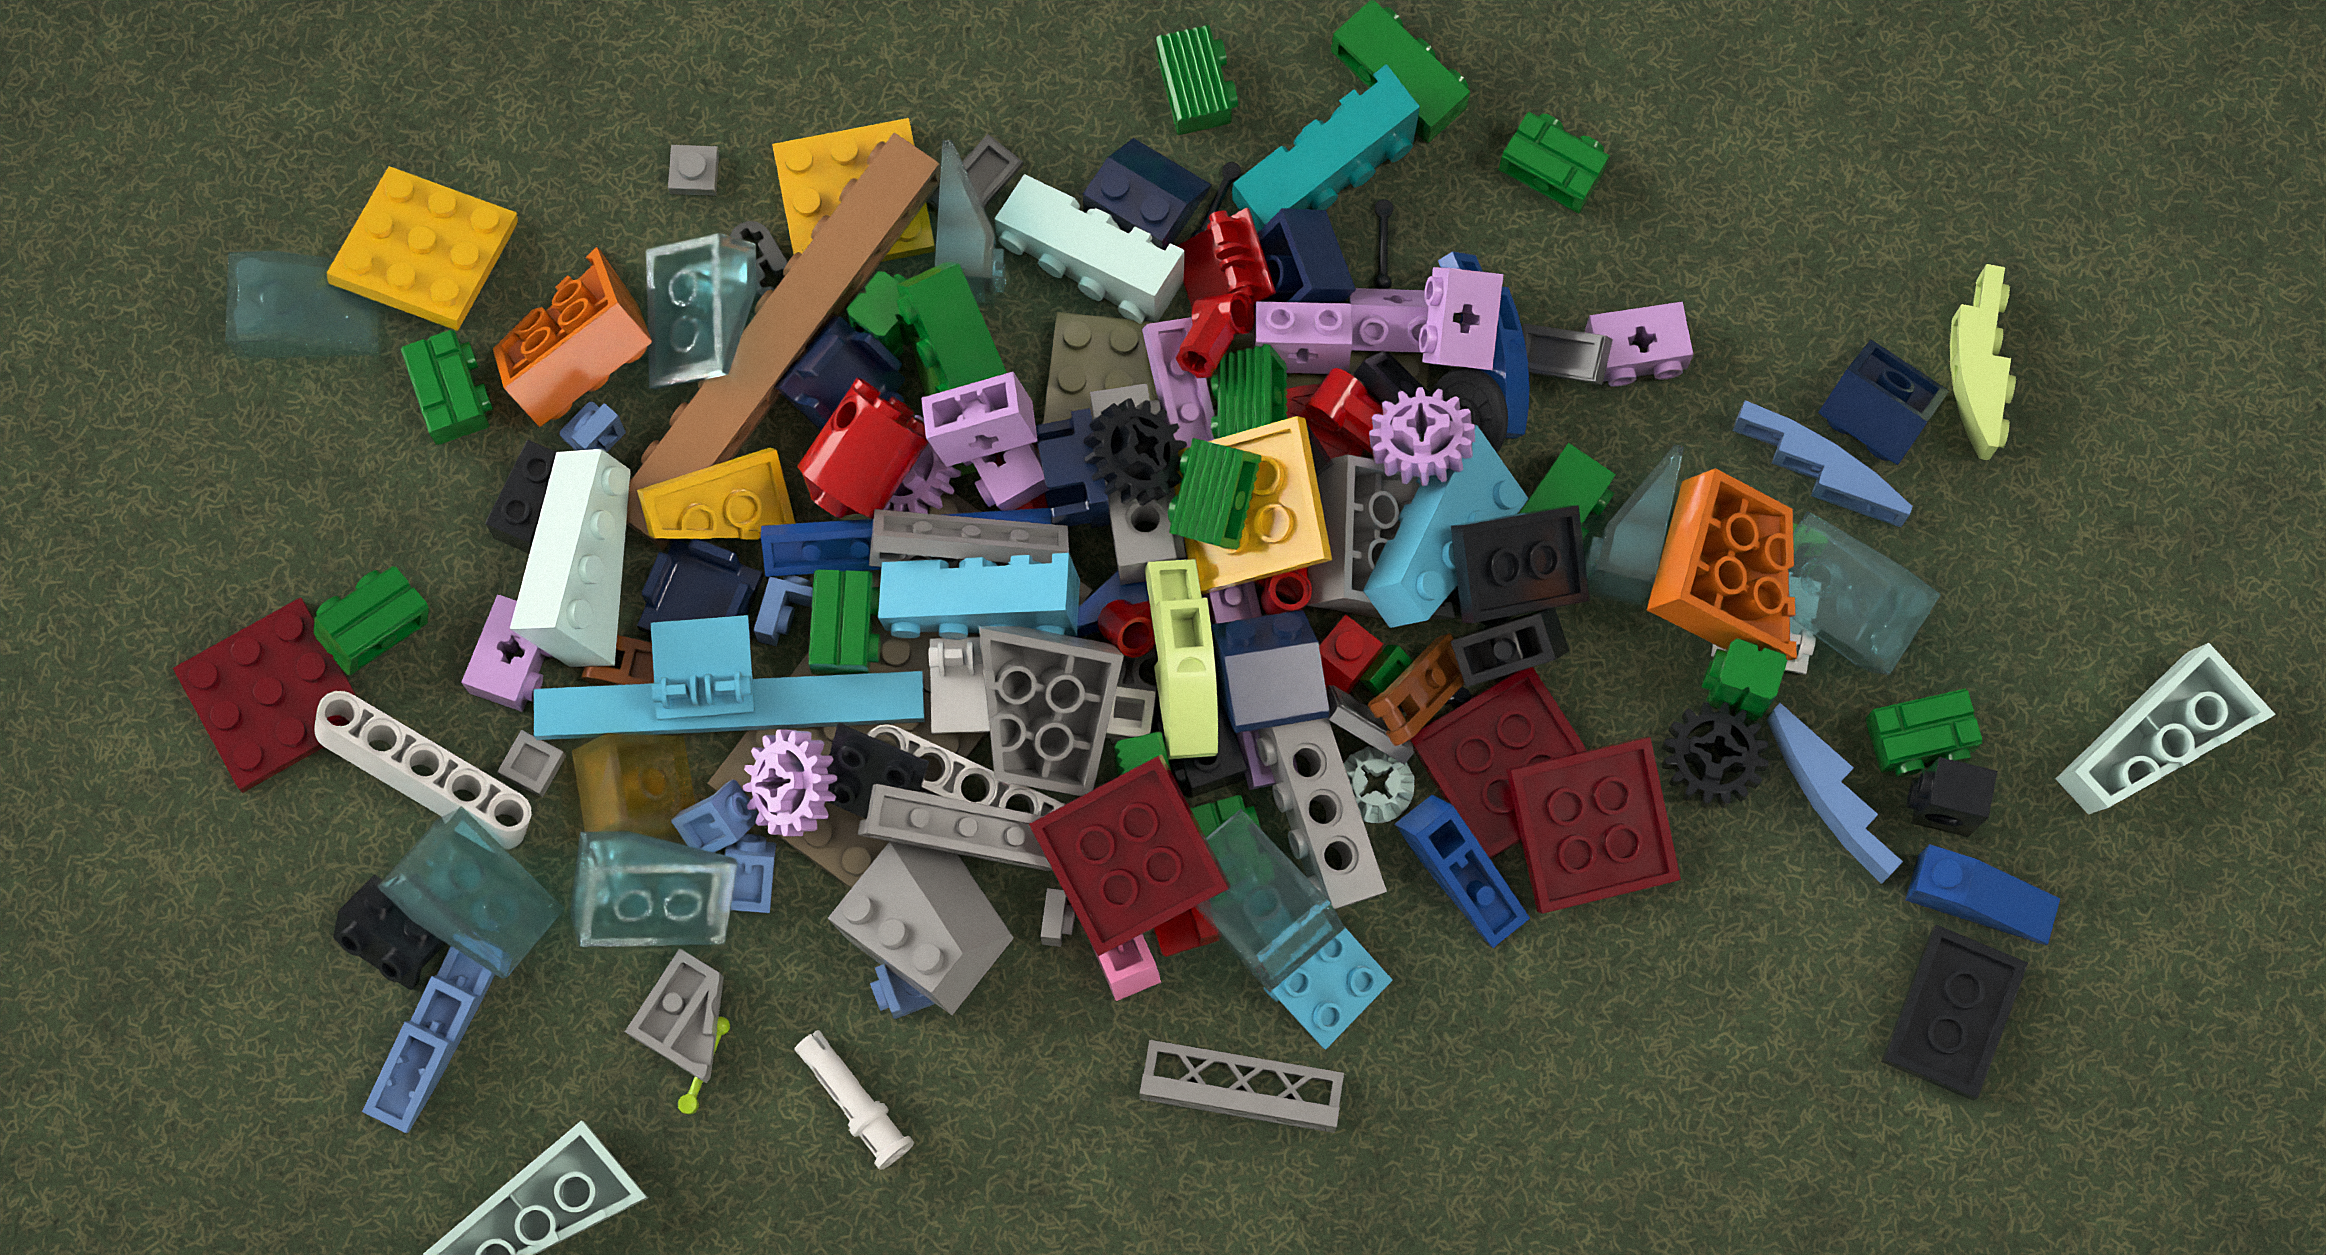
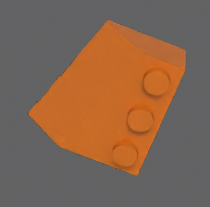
[493,247,652,427]
[1647,468,1797,660]

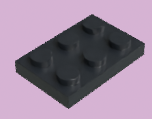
[1451,505,1590,623]
[1881,925,2028,1101]

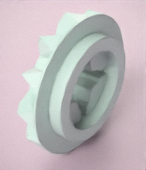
[1344,746,1414,823]

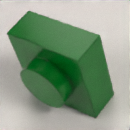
[1359,644,1413,697]

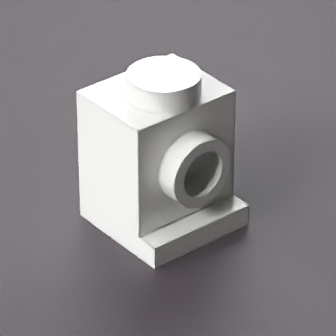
[1105,687,1156,745]

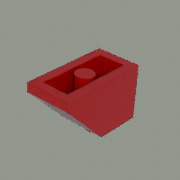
[1319,614,1383,695]

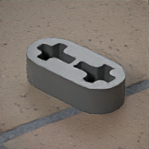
[729,221,788,299]

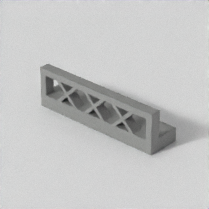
[869,509,1069,568]
[858,784,1053,871]
[1139,1040,1344,1133]

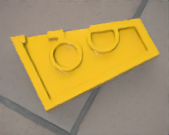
[637,447,796,540]

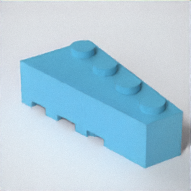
[1363,425,1529,628]
[878,553,1080,640]

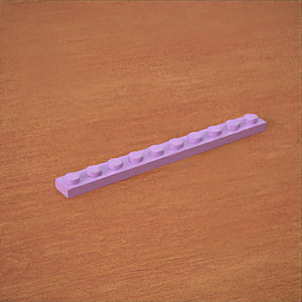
[1142,317,1299,790]

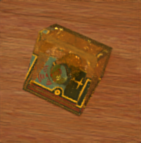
[572,733,695,844]

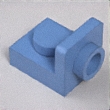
[560,402,626,453]
[754,575,813,646]
[671,780,759,860]
[721,834,776,913]
[870,964,935,1019]

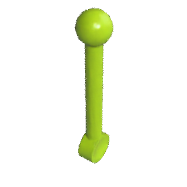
[678,1016,730,1115]

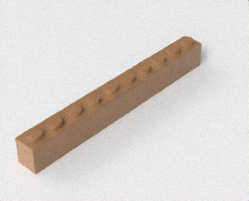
[626,132,944,550]

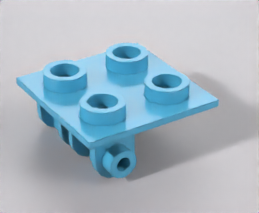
[651,615,755,720]
[1262,911,1392,1050]

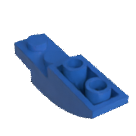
[1438,252,1529,438]

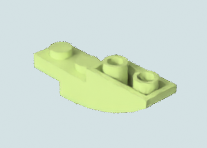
[1950,264,2016,461]
[1144,559,1218,759]

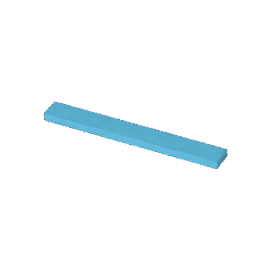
[534,671,925,740]

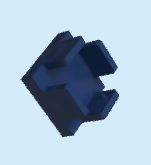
[775,316,906,431]
[1036,408,1110,528]
[637,539,764,634]

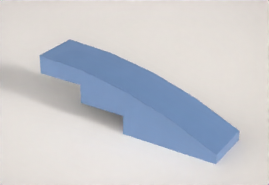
[1733,400,1913,527]
[1767,703,1903,884]
[362,930,507,1133]

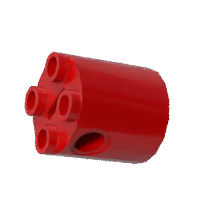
[797,377,929,519]

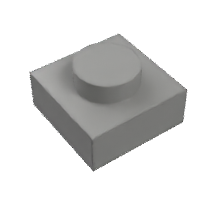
[668,145,719,196]
[497,730,566,798]
[1041,888,1075,947]

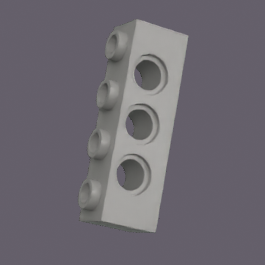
[1090,384,1185,585]
[1257,718,1387,915]

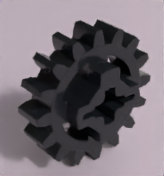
[1083,398,1187,506]
[1661,702,1769,808]

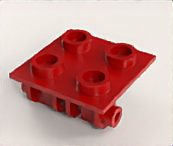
[1177,208,1276,308]

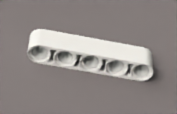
[314,691,532,849]
[867,724,1066,816]

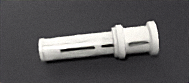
[794,1030,914,1170]

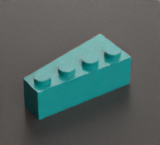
[1232,64,1420,233]

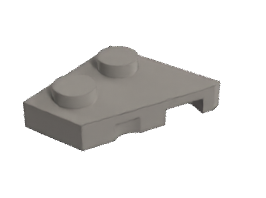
[625,948,724,1083]

